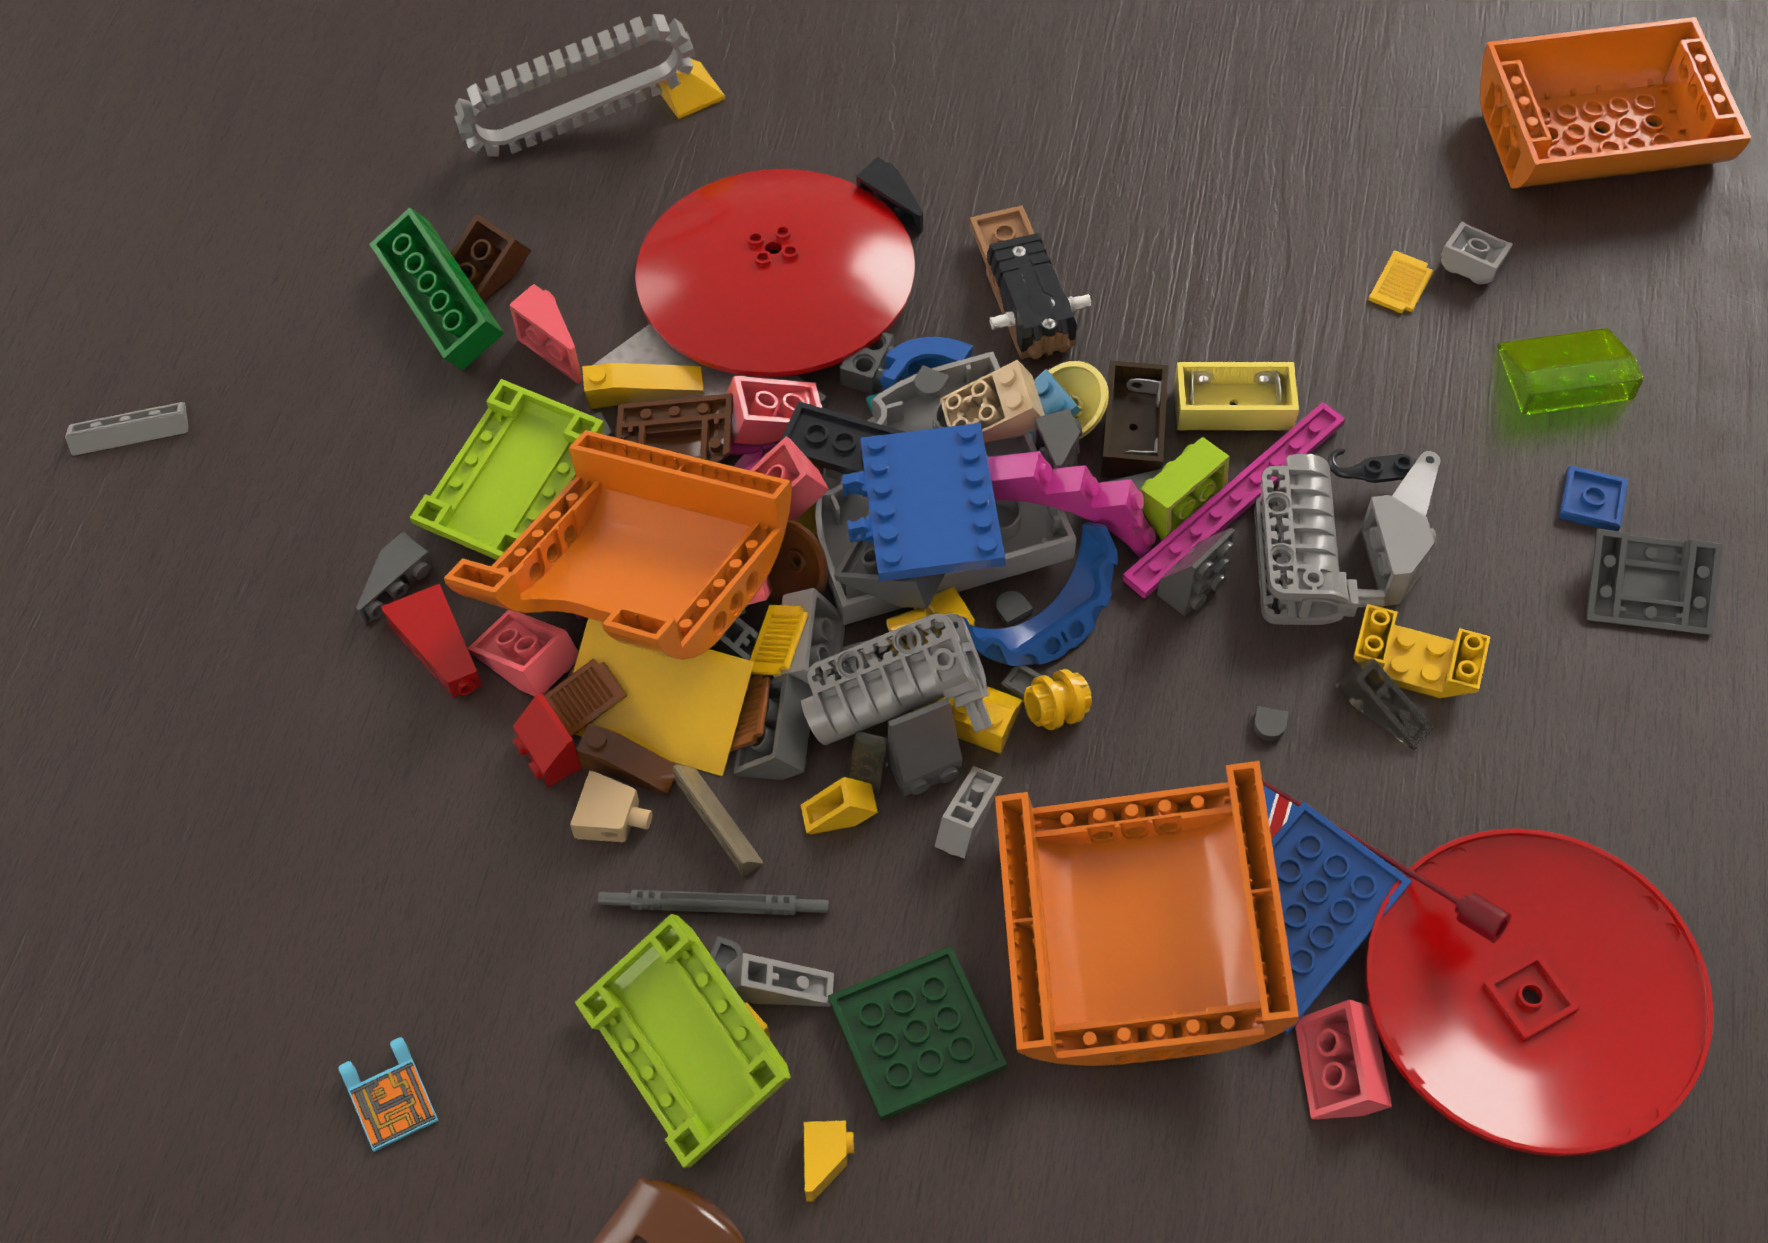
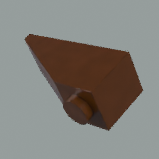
[576,723,676,796]

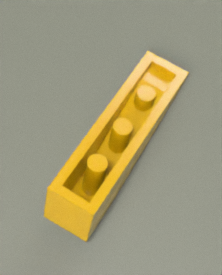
[582,363,704,409]

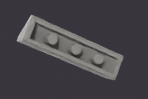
[65,402,188,456]

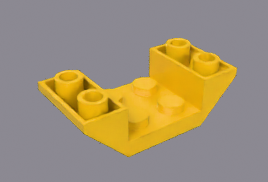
[1353,604,1491,698]

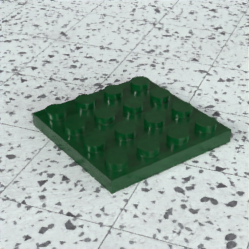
[828,946,1007,1121]

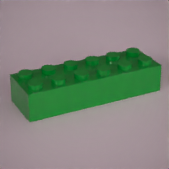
[370,207,504,370]

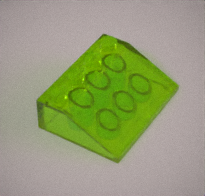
[1497,328,1644,415]

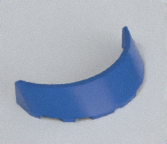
[953,522,1118,666]

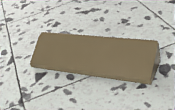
[673,764,763,877]

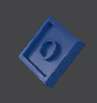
[1558,465,1629,531]

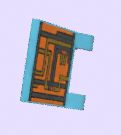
[339,1037,438,1152]

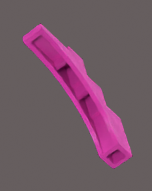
[987,451,1156,558]

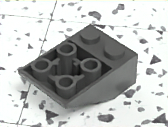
[1157,528,1235,617]

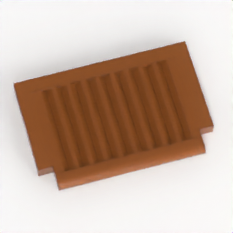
[544,659,627,737]
[730,675,771,752]

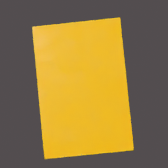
[573,618,754,776]

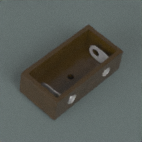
[1100,360,1168,478]

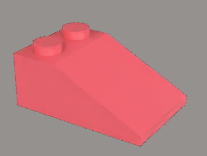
[509,284,582,384]
[726,376,822,445]
[467,610,579,696]

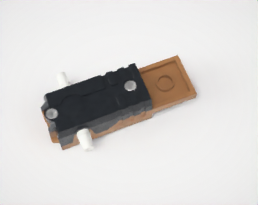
[970,205,1091,359]

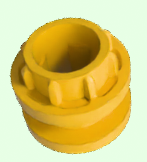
[1024,669,1092,730]

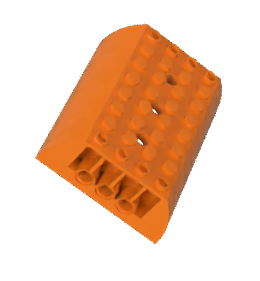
[1480,17,1751,188]

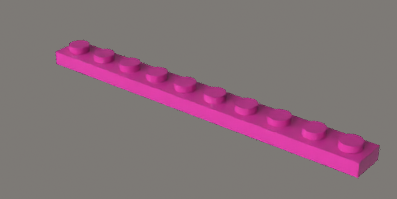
[1122,402,1345,599]

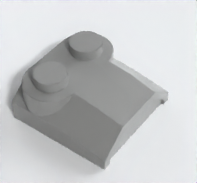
[1441,222,1513,284]

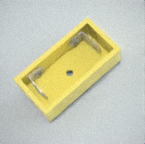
[1174,362,1299,430]

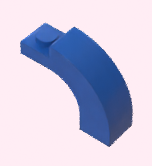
[880,337,973,392]

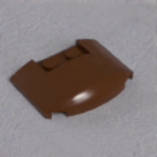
[616,393,733,463]
[592,1178,745,1243]

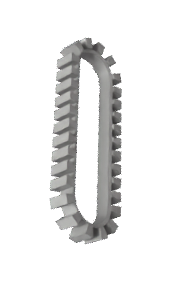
[454,14,695,157]

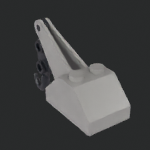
[1328,448,1441,606]

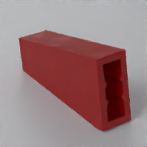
[381,584,482,698]

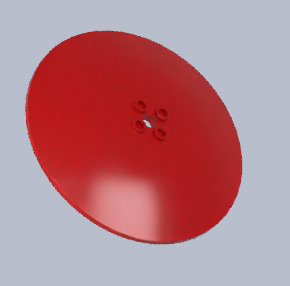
[635,169,915,377]
[1365,828,1714,1156]

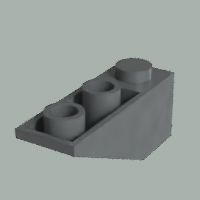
[356,531,433,626]

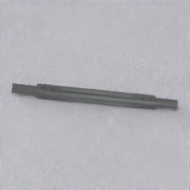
[598,890,829,915]

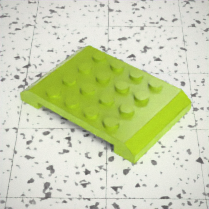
[410,379,605,560]
[575,914,791,1168]

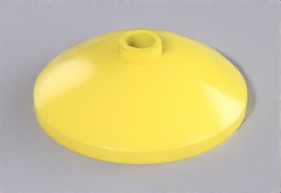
[1048,361,1109,439]

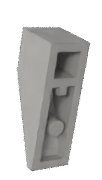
[934,766,1003,859]
[725,953,834,1007]

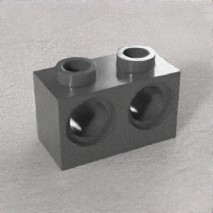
[840,332,895,395]

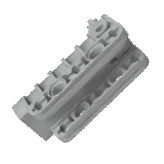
[1254,454,1385,625]
[801,613,993,745]

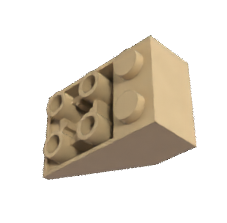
[940,360,1045,443]

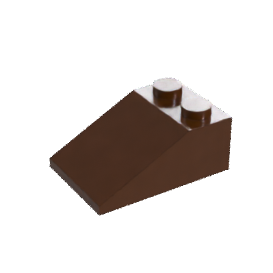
[451,213,532,302]

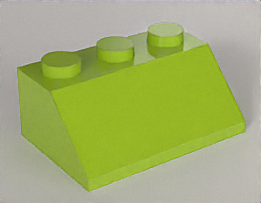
[1140,437,1230,541]

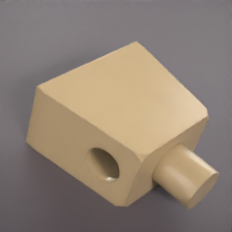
[570,771,653,842]

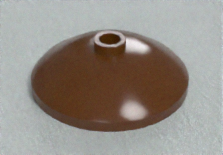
[768,520,828,605]

